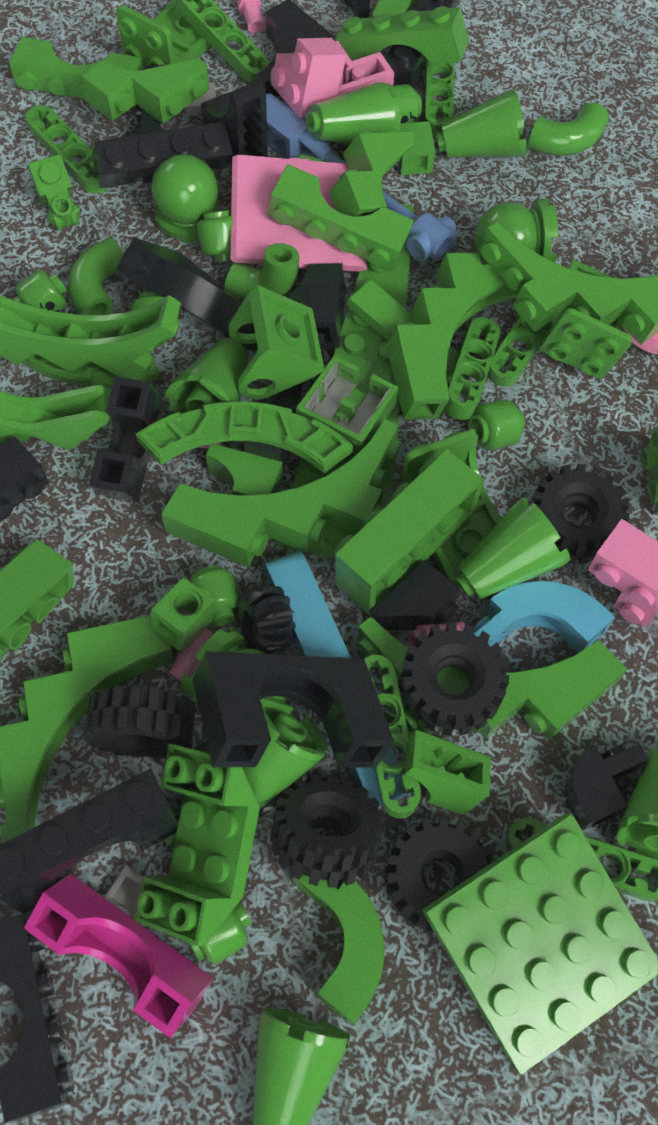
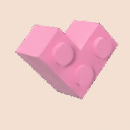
[271,38,347,118]
[335,41,394,96]
[588,519,658,628]

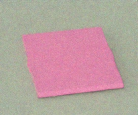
[230,155,367,272]

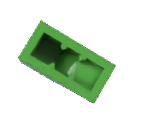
[206,443,283,496]
[405,730,491,815]

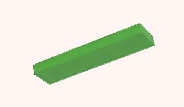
[346,279,471,385]

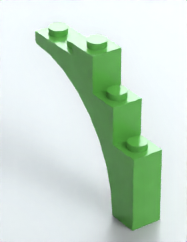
[478,222,658,345]
[387,252,518,420]
[0,295,181,379]
[161,419,402,567]
[0,615,175,843]
[357,617,628,740]

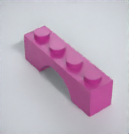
[24,874,213,1038]

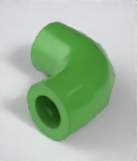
[528,103,609,156]
[68,237,123,315]
[225,243,300,300]

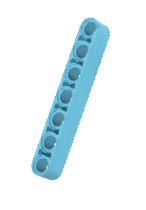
[263,550,410,807]

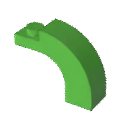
[292,874,384,1027]

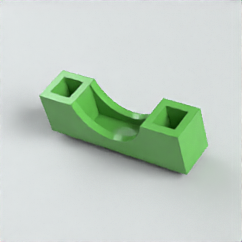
[335,7,469,64]
[9,37,143,107]
[267,163,414,271]

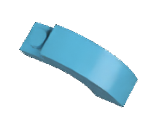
[472,581,615,653]

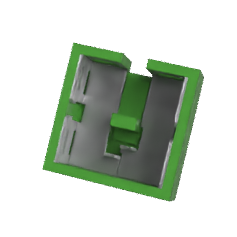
[296,355,399,455]

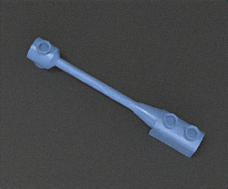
[266,94,457,262]

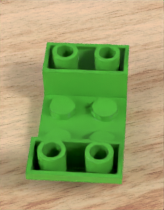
[135,744,260,946]

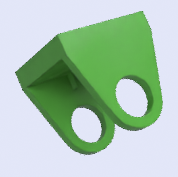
[228,285,325,399]

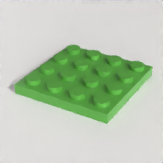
[422,813,658,1075]

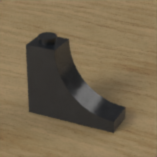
[257,0,335,97]
[201,80,268,164]
[116,237,242,338]
[230,263,346,350]

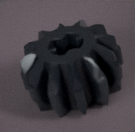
[236,584,296,653]

